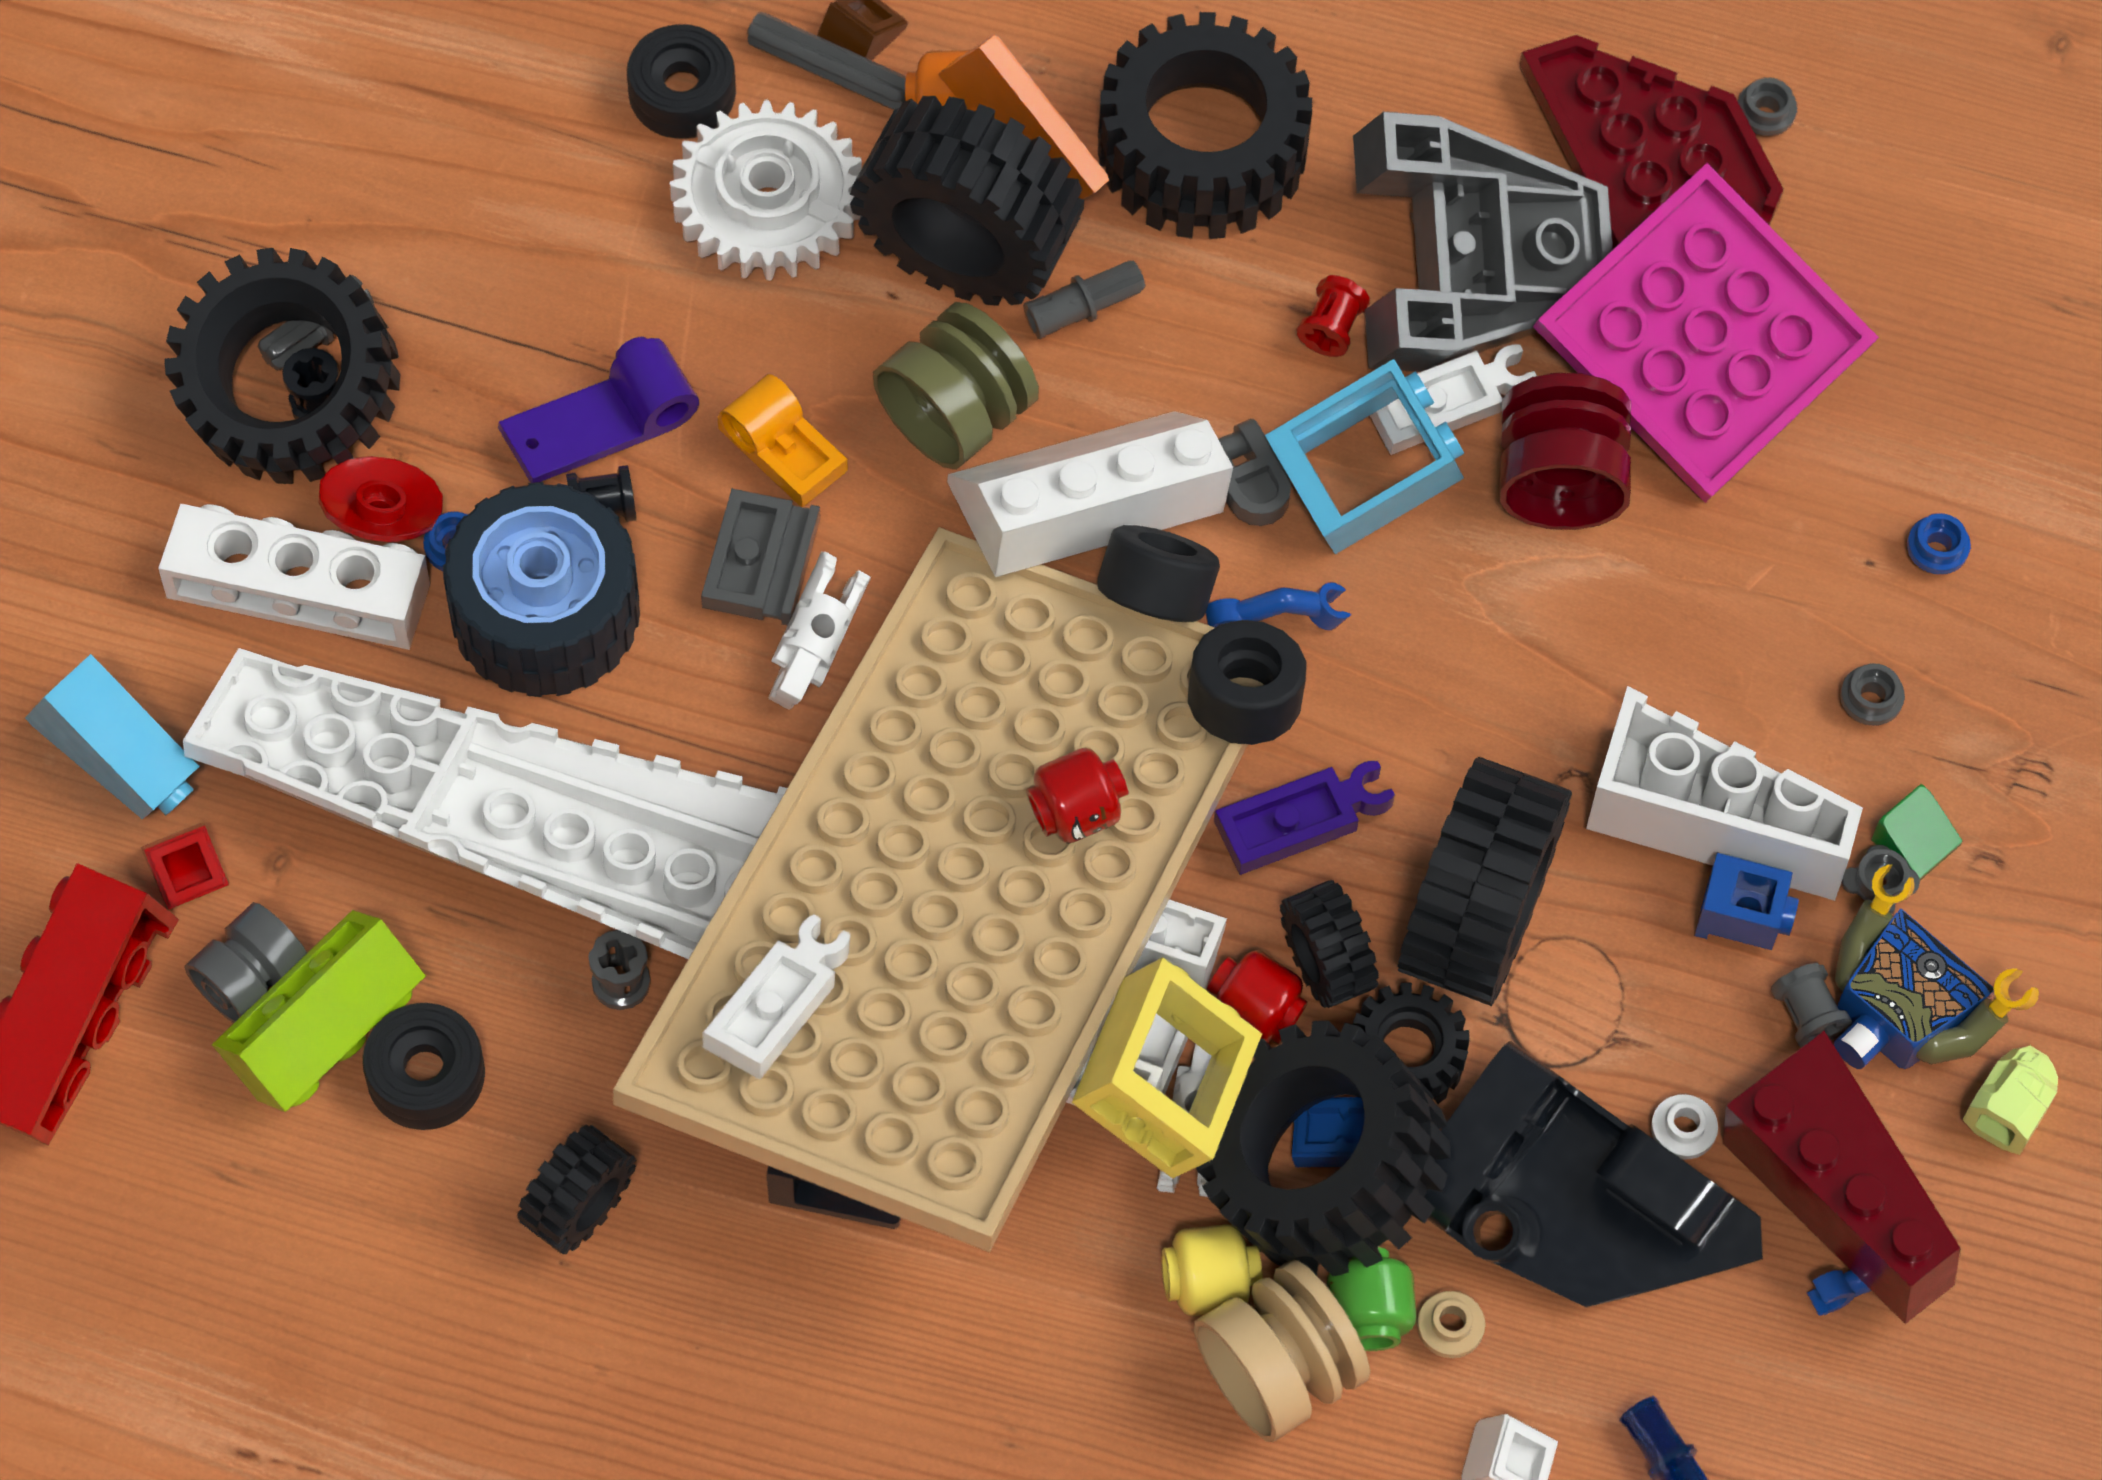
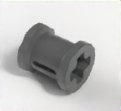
[588,930,651,1010]
[1771,963,1852,1048]

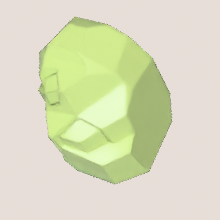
[1963,1046,2058,1155]

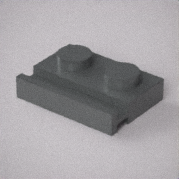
[701,489,820,626]

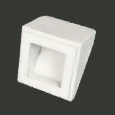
[1461,1414,1558,1480]

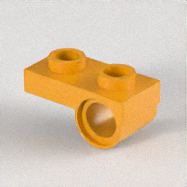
[717,374,848,507]

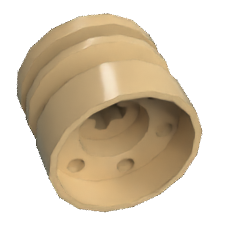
[1193,1260,1370,1442]

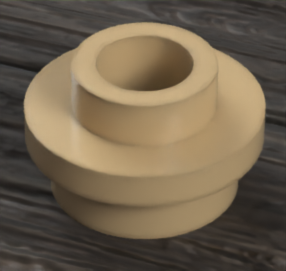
[1417,1291,1485,1358]

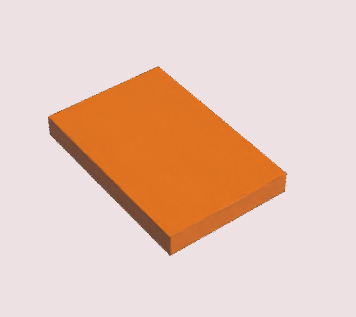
[938,34,1109,199]

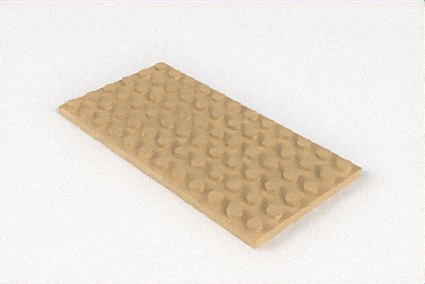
[613,527,1264,1252]

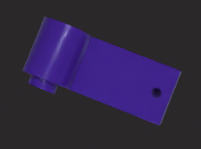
[498,337,700,483]

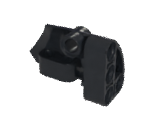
[1424,1041,1763,1308]

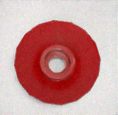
[318,456,443,542]

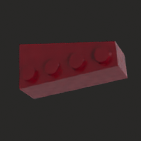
[1723,1030,1961,1324]

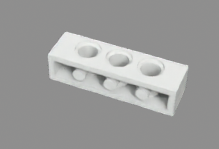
[158,504,430,650]

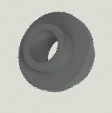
[1738,78,1797,136]
[1840,664,1905,726]

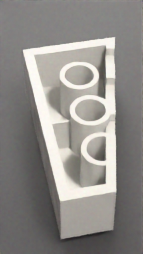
[1586,686,1863,901]

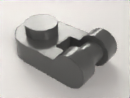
[1217,418,1291,526]

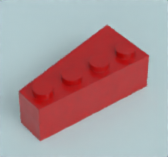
[0,863,179,1145]

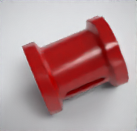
[1297,275,1370,357]

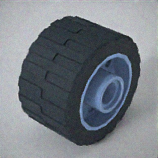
[443,482,640,697]

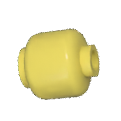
[1161,1225,1262,1316]

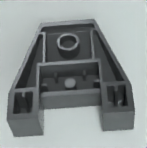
[1353,112,1613,372]

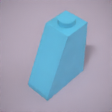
[25,654,200,819]

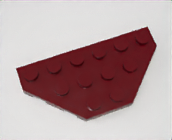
[1520,35,1784,249]

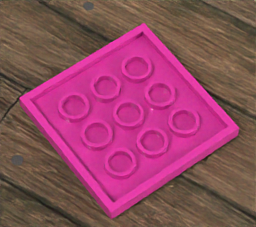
[1533,163,1879,503]

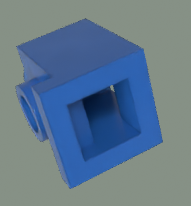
[1694,853,1799,950]

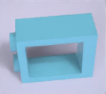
[1265,359,1465,554]

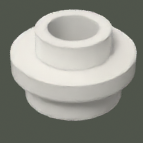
[1651,1094,1718,1159]

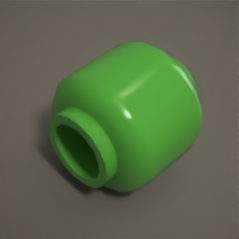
[1327,1247,1416,1351]

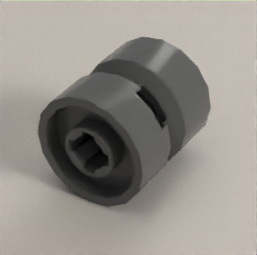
[184,902,307,1023]

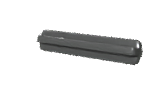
[747,12,906,110]

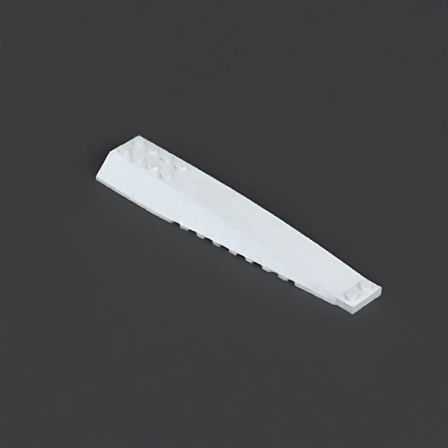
[183,648,1227,1119]

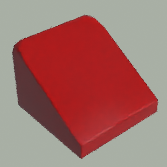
[141,823,229,910]

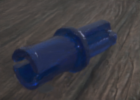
[1619,1396,1708,1480]

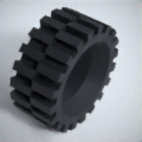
[1098,12,1312,239]
[850,96,1084,306]
[164,248,400,484]
[1398,756,1572,1006]
[1196,1020,1451,1276]

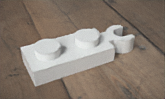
[1370,344,1537,455]
[703,914,850,1079]

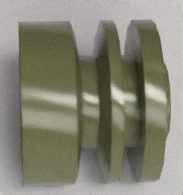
[873,302,1039,470]

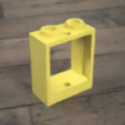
[1071,957,1262,1179]

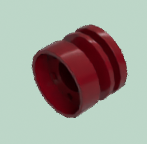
[1500,373,1631,530]

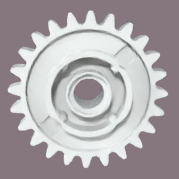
[670,100,862,280]

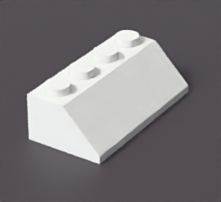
[947,411,1233,577]

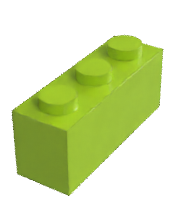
[212,910,426,1112]

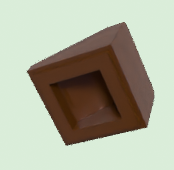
[817,0,908,60]

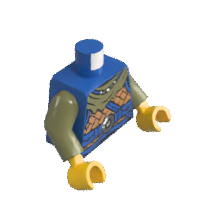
[1834,864,2039,1069]

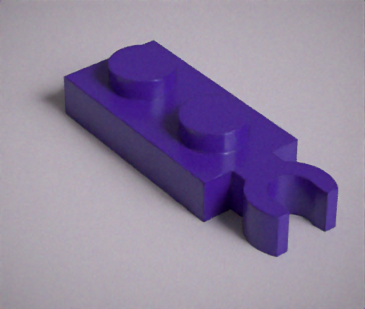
[1214,761,1395,875]

